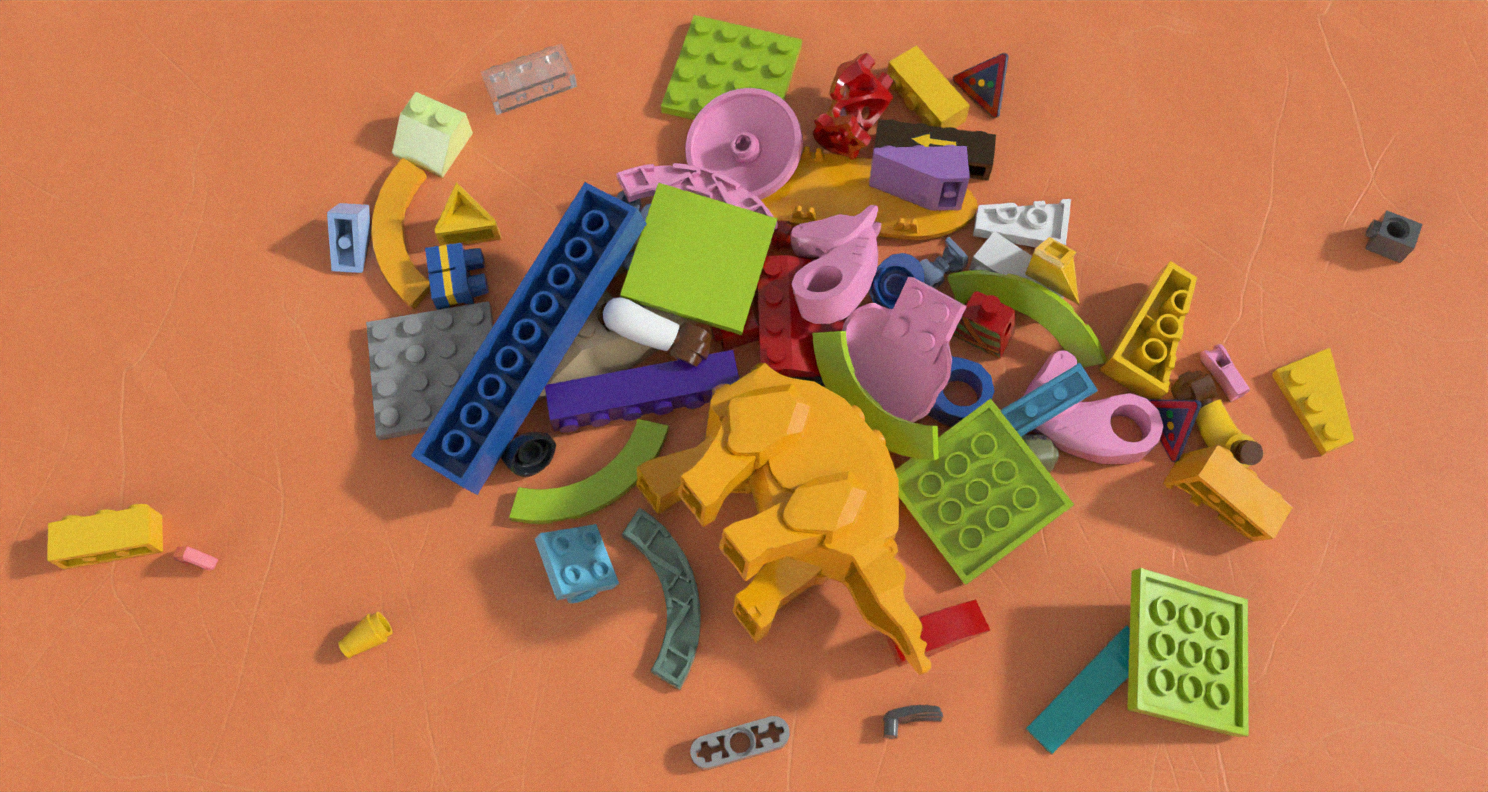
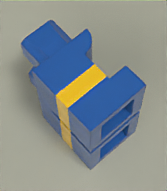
[425,242,489,310]

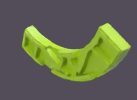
[947,270,1107,368]
[813,331,939,460]
[509,419,669,524]

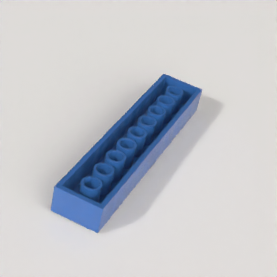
[411,182,647,495]

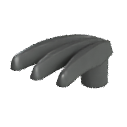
[883,705,943,739]

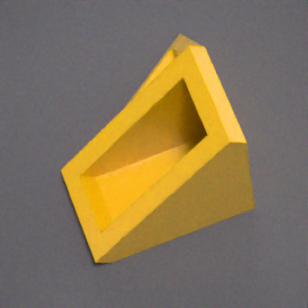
[435,182,501,246]
[1025,237,1079,305]

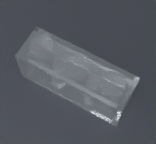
[480,43,577,115]

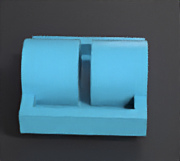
[534,524,619,603]

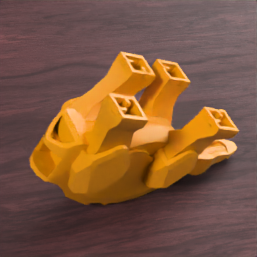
[636,363,932,675]

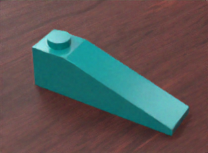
[1026,625,1130,755]

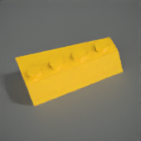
[1099,261,1197,399]

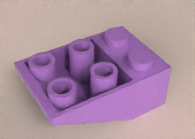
[869,145,970,210]

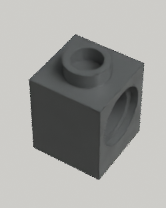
[1365,210,1423,263]

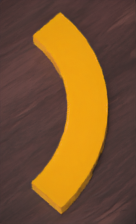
[372,158,431,310]

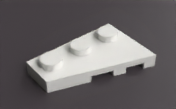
[973,199,1071,247]

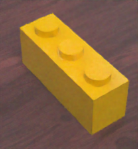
[887,45,970,128]
[47,504,163,570]

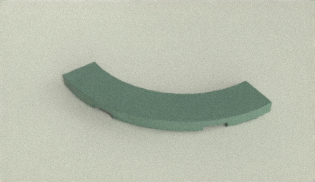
[621,507,701,691]

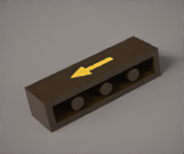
[874,119,996,181]

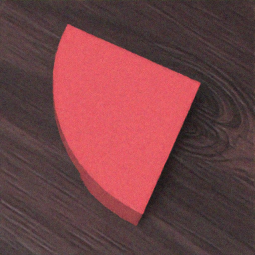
[172,546,218,571]

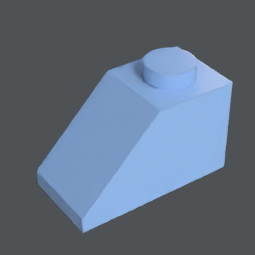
[327,203,371,273]

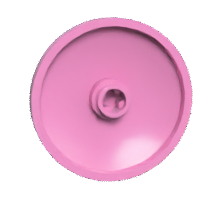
[685,88,803,200]

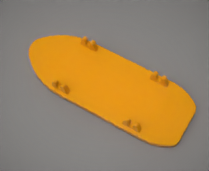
[761,146,978,240]

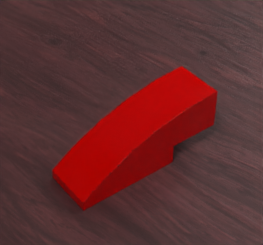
[885,599,990,667]

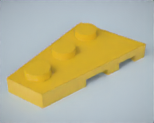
[1271,348,1354,456]

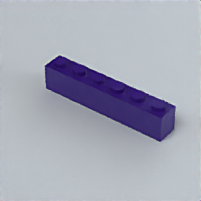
[545,350,739,433]

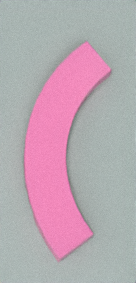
[616,163,778,229]

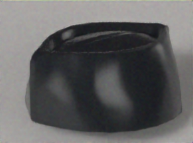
[501,432,556,477]

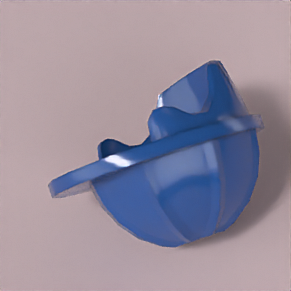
[869,253,924,309]

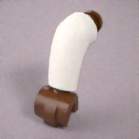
[597,297,712,367]

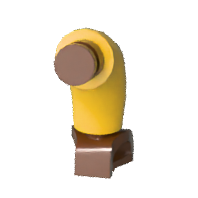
[1170,370,1263,468]

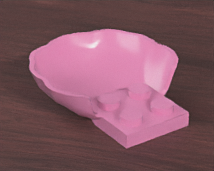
[842,277,966,423]

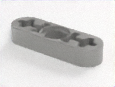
[690,716,790,770]

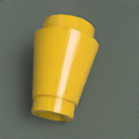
[338,612,393,658]

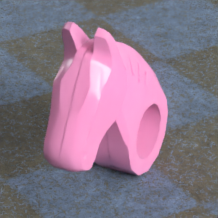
[790,205,881,324]
[1005,350,1163,464]

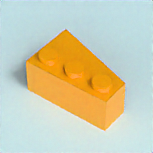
[1162,445,1293,542]

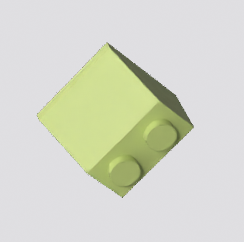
[392,92,473,178]

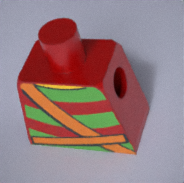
[953,291,1015,359]

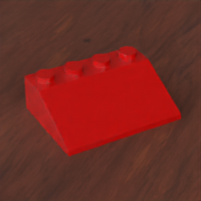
[757,255,847,377]

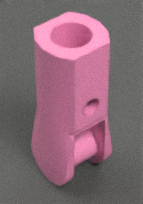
[1200,344,1250,402]

